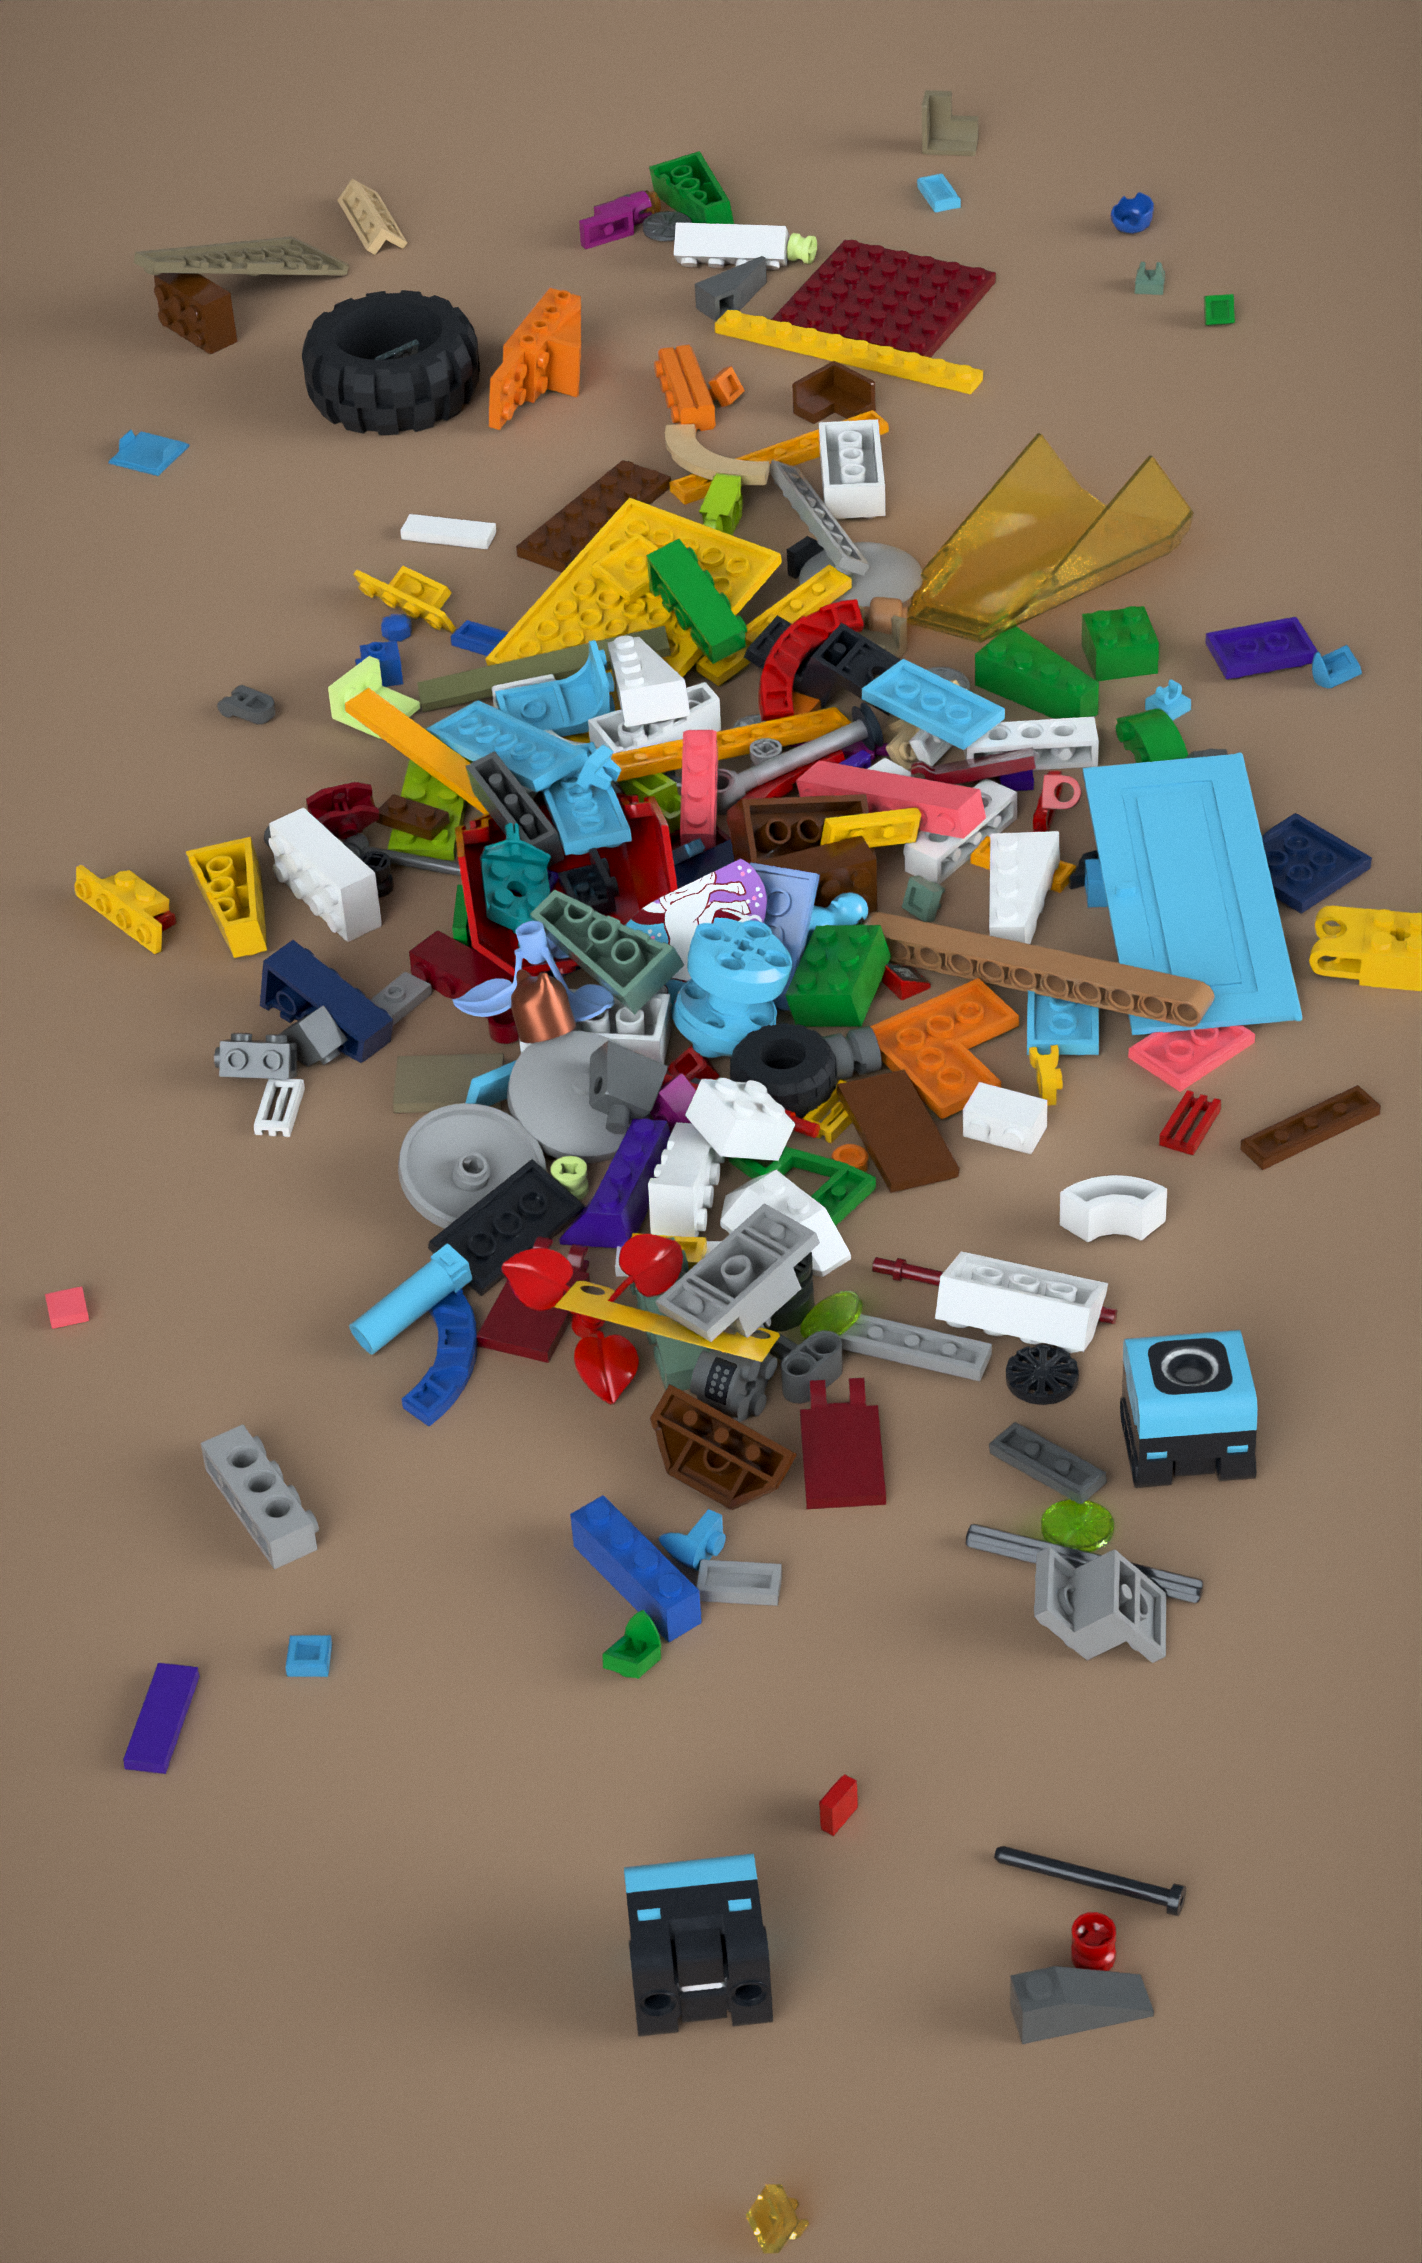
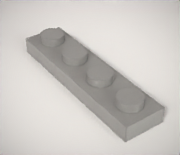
[834,1310,992,1381]

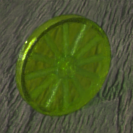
[800,1291,863,1340]
[1041,1499,1114,1552]

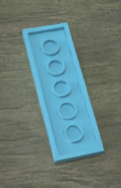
[426,700,588,792]
[541,742,632,855]

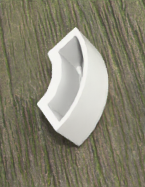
[1060,1175,1167,1242]

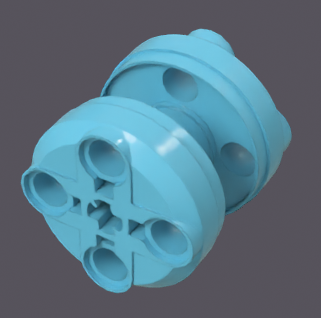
[673,920,792,1058]

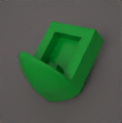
[602,1610,661,1679]

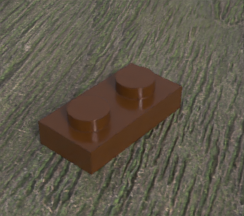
[376,794,450,841]

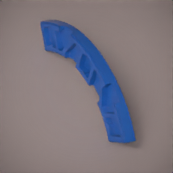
[402,1288,478,1426]

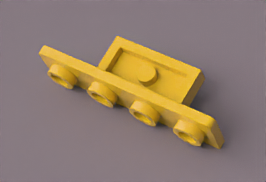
[353,566,456,633]
[74,865,169,954]

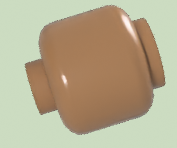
[863,597,908,635]

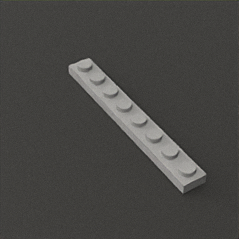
[770,460,869,576]

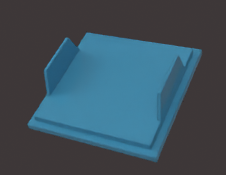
[109,429,189,476]

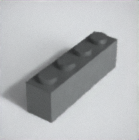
[466,751,564,868]

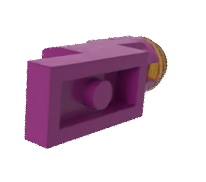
[579,190,661,250]

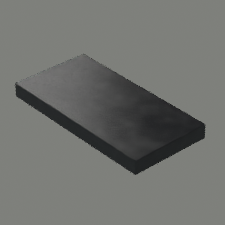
[428,1159,585,1296]

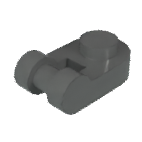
[217,685,276,724]

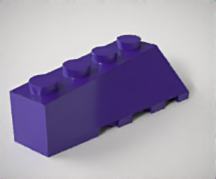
[559,1119,671,1248]

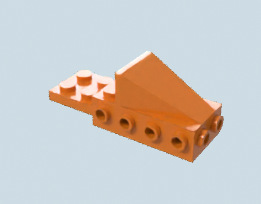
[489,288,581,430]

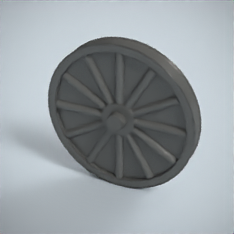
[643,211,692,241]

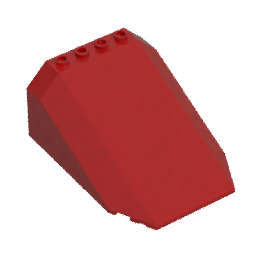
[455,793,678,977]

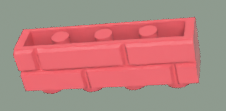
[680,730,718,855]

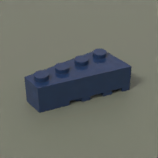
[260,940,394,1064]

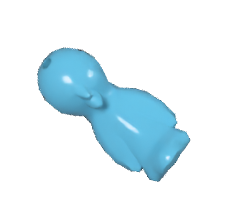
[805,892,868,947]

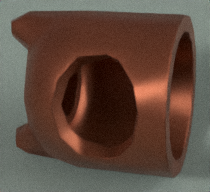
[511,969,576,1043]

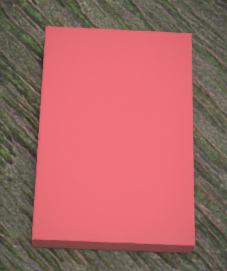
[1128,1025,1255,1092]

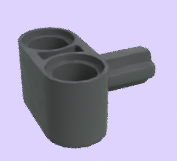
[768,1330,843,1404]

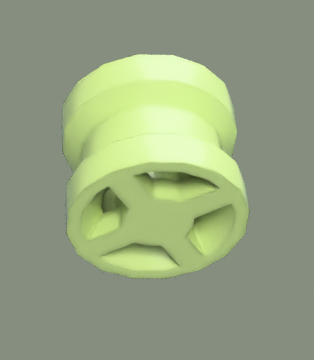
[787,233,817,264]
[551,1156,589,1200]

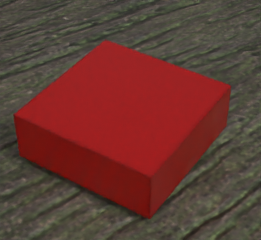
[819,1774,858,1836]

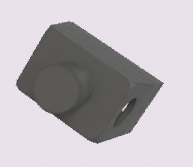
[589,1040,668,1134]

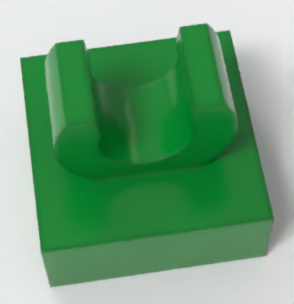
[1204,294,1235,325]

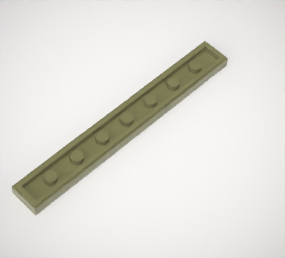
[417,626,671,712]

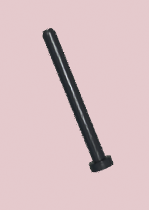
[994,1846,1186,1916]

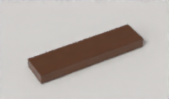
[1240,1085,1381,1170]

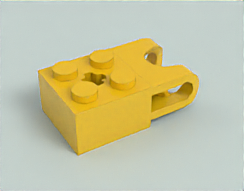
[1309,906,1422,991]

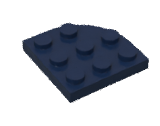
[1262,813,1372,914]

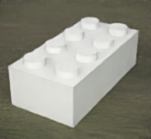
[819,419,886,520]
[269,808,382,942]
[519,989,672,1064]

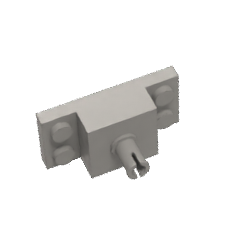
[656,1203,820,1342]

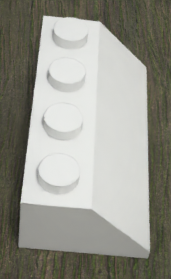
[674,223,790,270]
[935,1251,1108,1353]

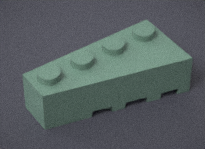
[530,890,684,1015]
[629,1237,711,1391]

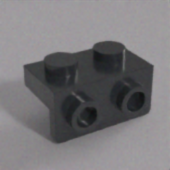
[558,848,620,915]

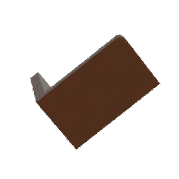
[792,361,876,424]

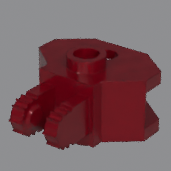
[306,782,379,839]

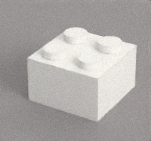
[685,1078,795,1161]

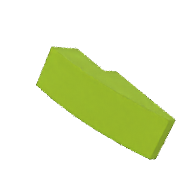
[618,773,681,834]

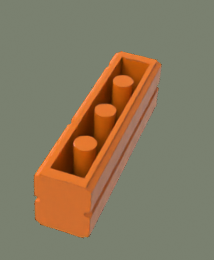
[654,344,716,432]

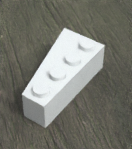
[607,636,690,727]

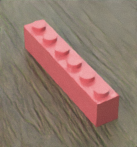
[796,760,986,839]

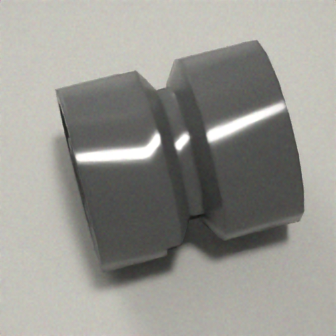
[823,1026,881,1081]

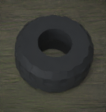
[730,1023,837,1119]

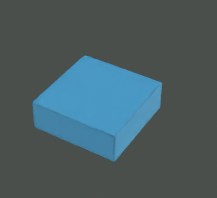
[285,1635,332,1677]

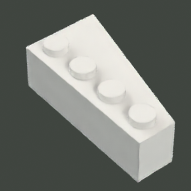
[588,682,721,785]
[989,831,1060,944]
[648,1122,725,1237]

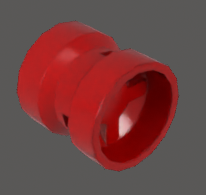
[1071,1912,1116,1971]

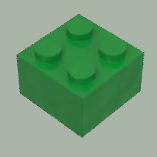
[1081,606,1159,682]

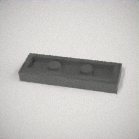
[989,1422,1107,1505]

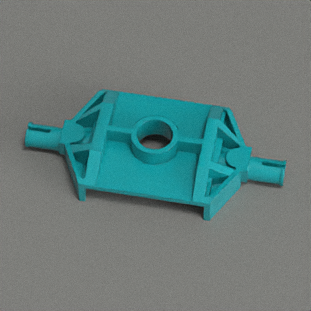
[480,823,551,948]

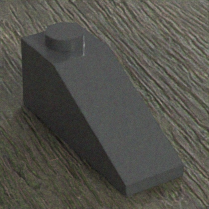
[1010,1966,1154,2044]

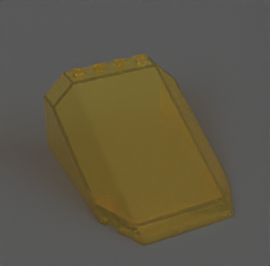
[907,433,1194,643]

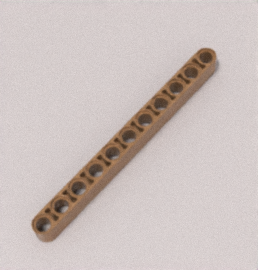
[862,912,1215,1027]

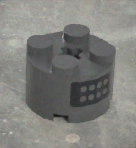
[690,1349,777,1422]

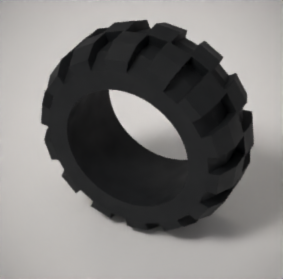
[302,290,480,435]

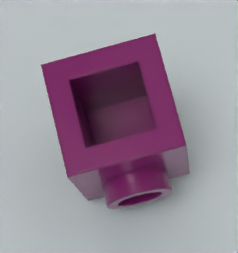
[650,1073,696,1134]

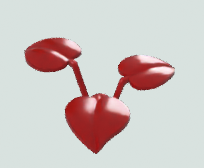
[501,1234,683,1405]

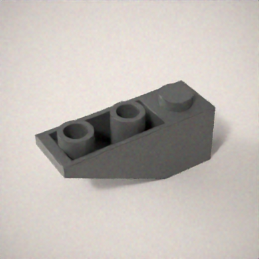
[695,256,767,322]

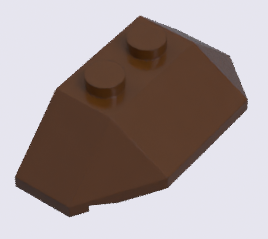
[650,1384,797,1510]

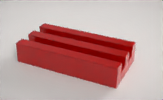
[1159,1090,1221,1155]

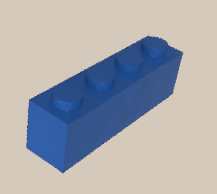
[570,1495,702,1643]

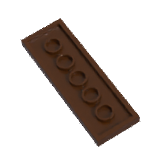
[516,460,671,573]

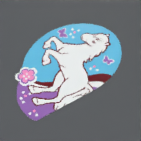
[625,859,767,1019]

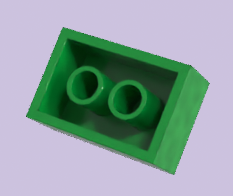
[785,924,891,1027]

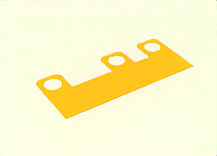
[554,1281,780,1362]

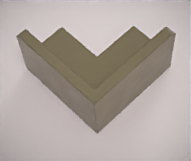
[922,90,979,156]

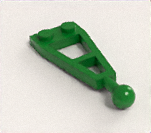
[728,1146,876,1226]

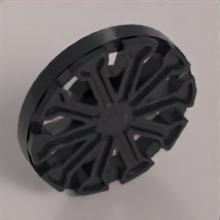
[1006,1344,1079,1405]

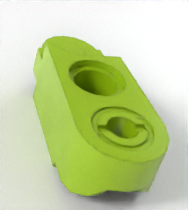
[699,473,743,535]

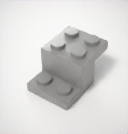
[1034,1547,1166,1663]

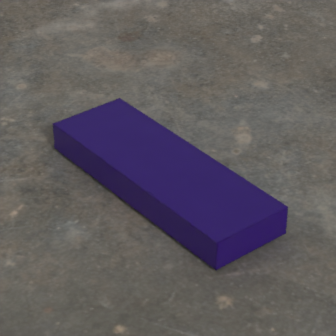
[123,1663,200,1774]

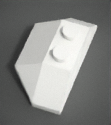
[720,1170,851,1277]

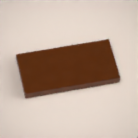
[836,1069,960,1193]

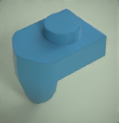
[1312,645,1362,688]
[658,1509,726,1571]

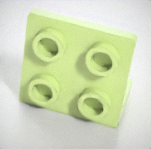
[328,656,420,739]

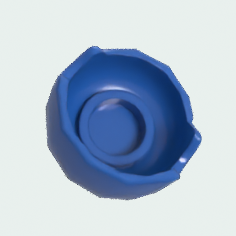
[1111,192,1154,234]

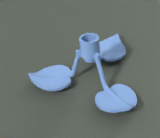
[452,921,614,1022]

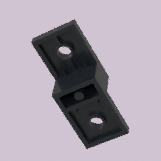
[744,615,901,716]

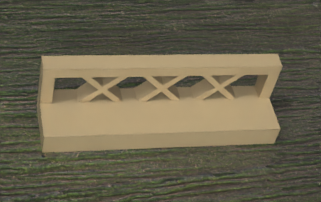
[337,179,408,255]

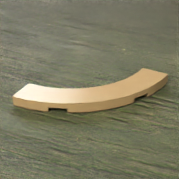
[665,424,770,485]

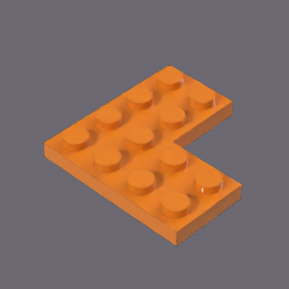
[870,978,1019,1120]

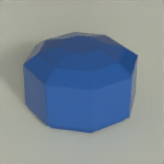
[381,614,412,641]

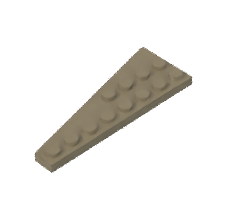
[133,236,349,277]

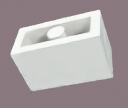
[963,1082,1047,1154]

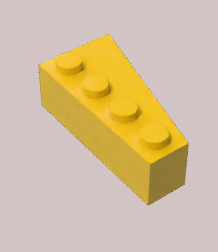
[185,836,267,958]

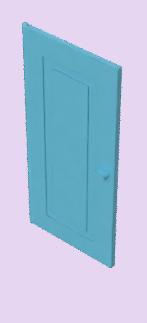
[1083,752,1303,1035]

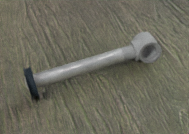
[717,702,884,815]

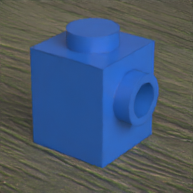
[355,641,403,687]

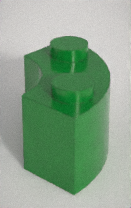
[1116,708,1188,763]

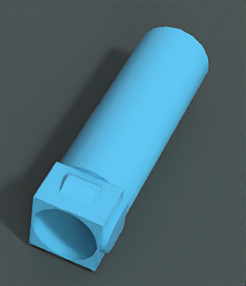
[349,1243,473,1355]

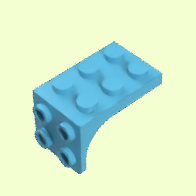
[495,640,615,737]

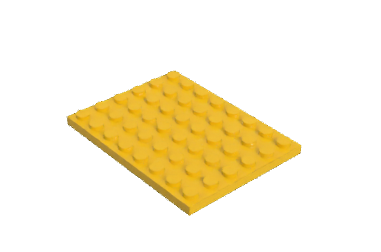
[485,497,782,711]

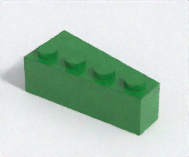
[649,151,734,224]
[646,538,748,664]
[975,624,1099,719]

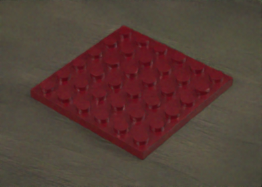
[771,240,996,358]

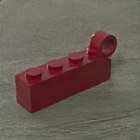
[409,930,519,1044]

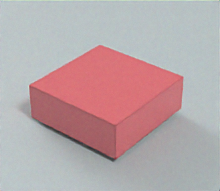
[45,1286,89,1329]

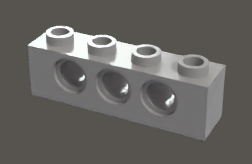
[201,1424,319,1569]

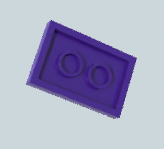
[1205,617,1317,679]

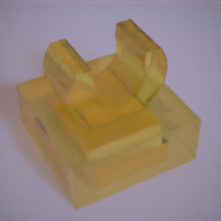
[746,2184,809,2254]

